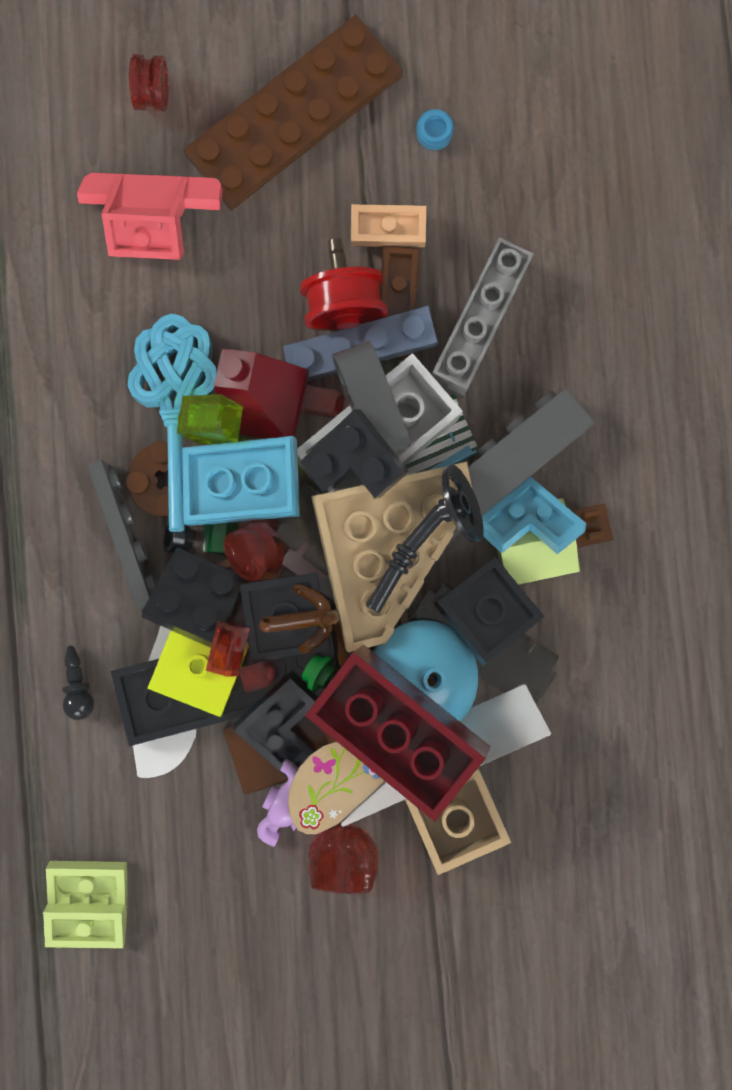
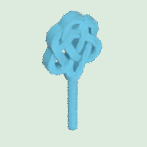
[127,313,217,532]

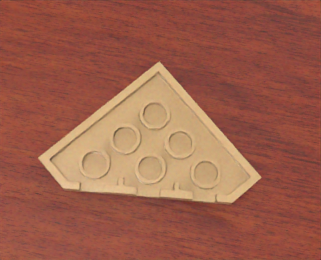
[311,462,472,652]

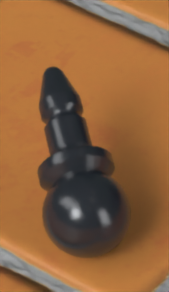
[62,646,94,720]

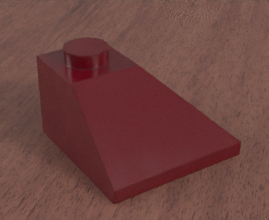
[214,348,309,439]

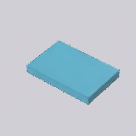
[182,436,300,526]

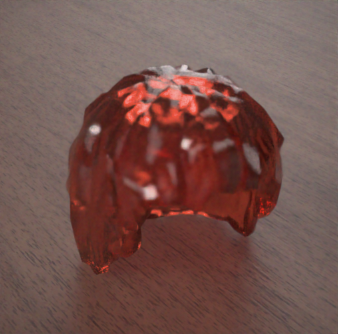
[308,823,378,895]

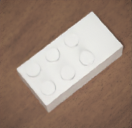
[297,353,463,493]

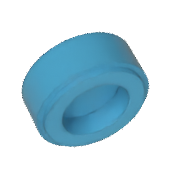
[416,109,454,151]

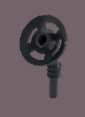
[366,464,484,613]

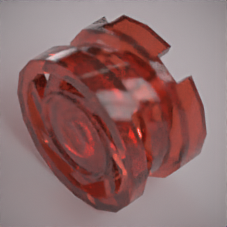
[129,54,169,112]
[224,520,284,582]

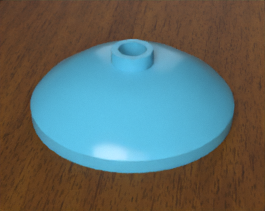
[373,620,478,722]

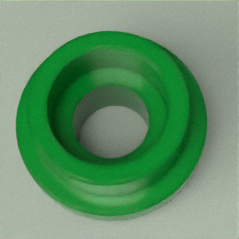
[302,654,337,692]

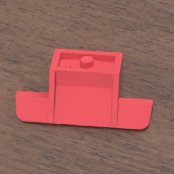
[77,173,223,260]

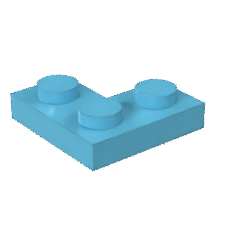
[482,477,586,555]

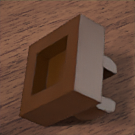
[571,503,613,548]

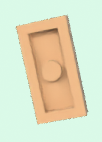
[351,204,426,247]

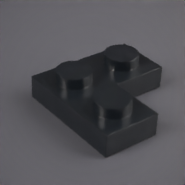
[300,409,409,499]
[233,673,317,778]

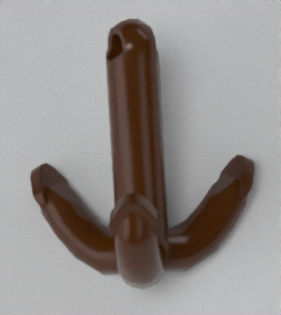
[259,585,339,654]

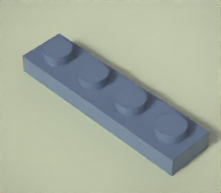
[283,306,439,382]

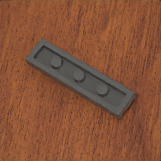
[87,460,158,611]

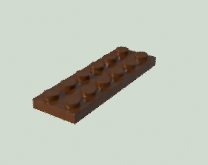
[183,15,402,211]

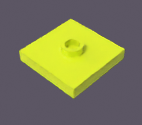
[147,631,249,717]

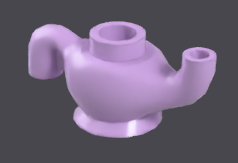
[257,758,299,847]

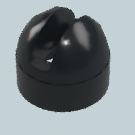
[163,523,194,553]

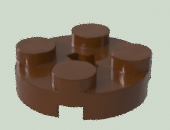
[126,441,184,517]

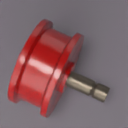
[300,238,388,331]

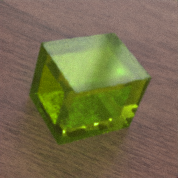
[177,394,243,444]

